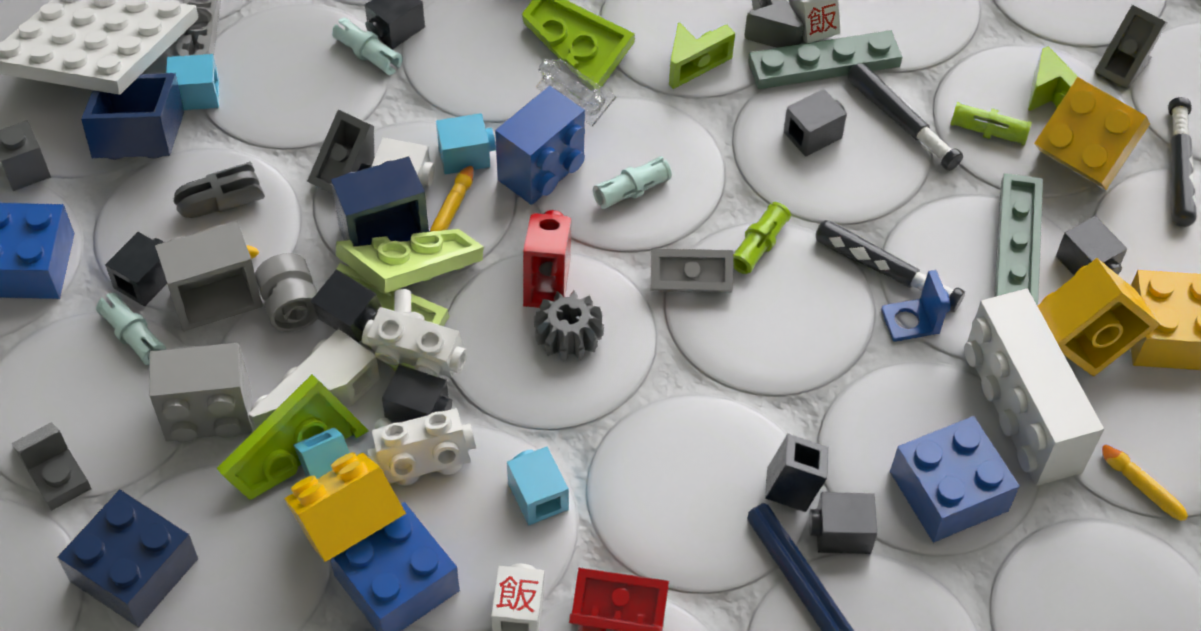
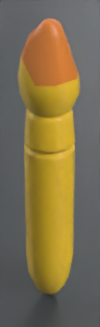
[430,166,474,232]
[1102,445,1188,521]

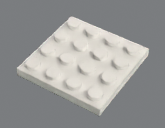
[0,0,199,95]

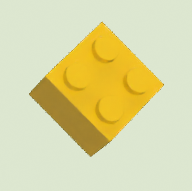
[1034,77,1150,190]
[1037,258,1161,377]
[1131,270,1201,370]
[284,452,406,562]

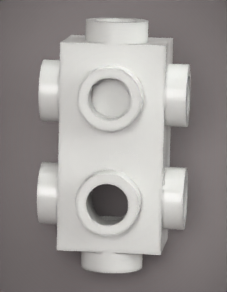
[362,289,467,378]
[367,408,476,486]

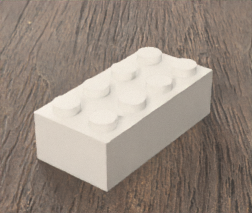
[964,288,1104,486]

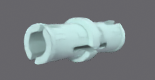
[332,18,402,75]
[592,157,672,209]
[96,293,166,365]

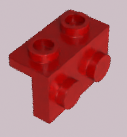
[569,567,670,631]

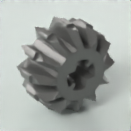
[534,290,604,362]

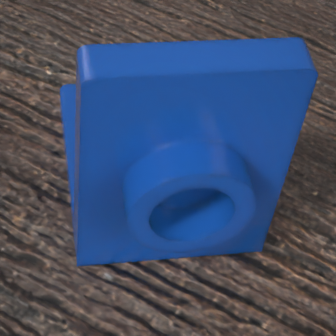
[881,270,950,342]

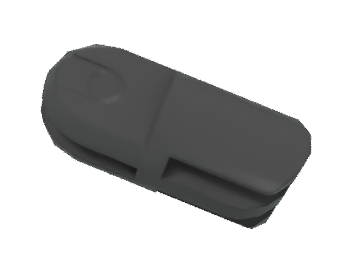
[173,161,265,218]

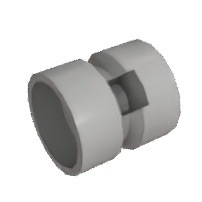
[255,253,318,332]

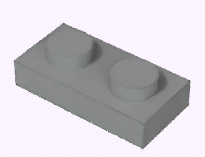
[651,248,733,293]

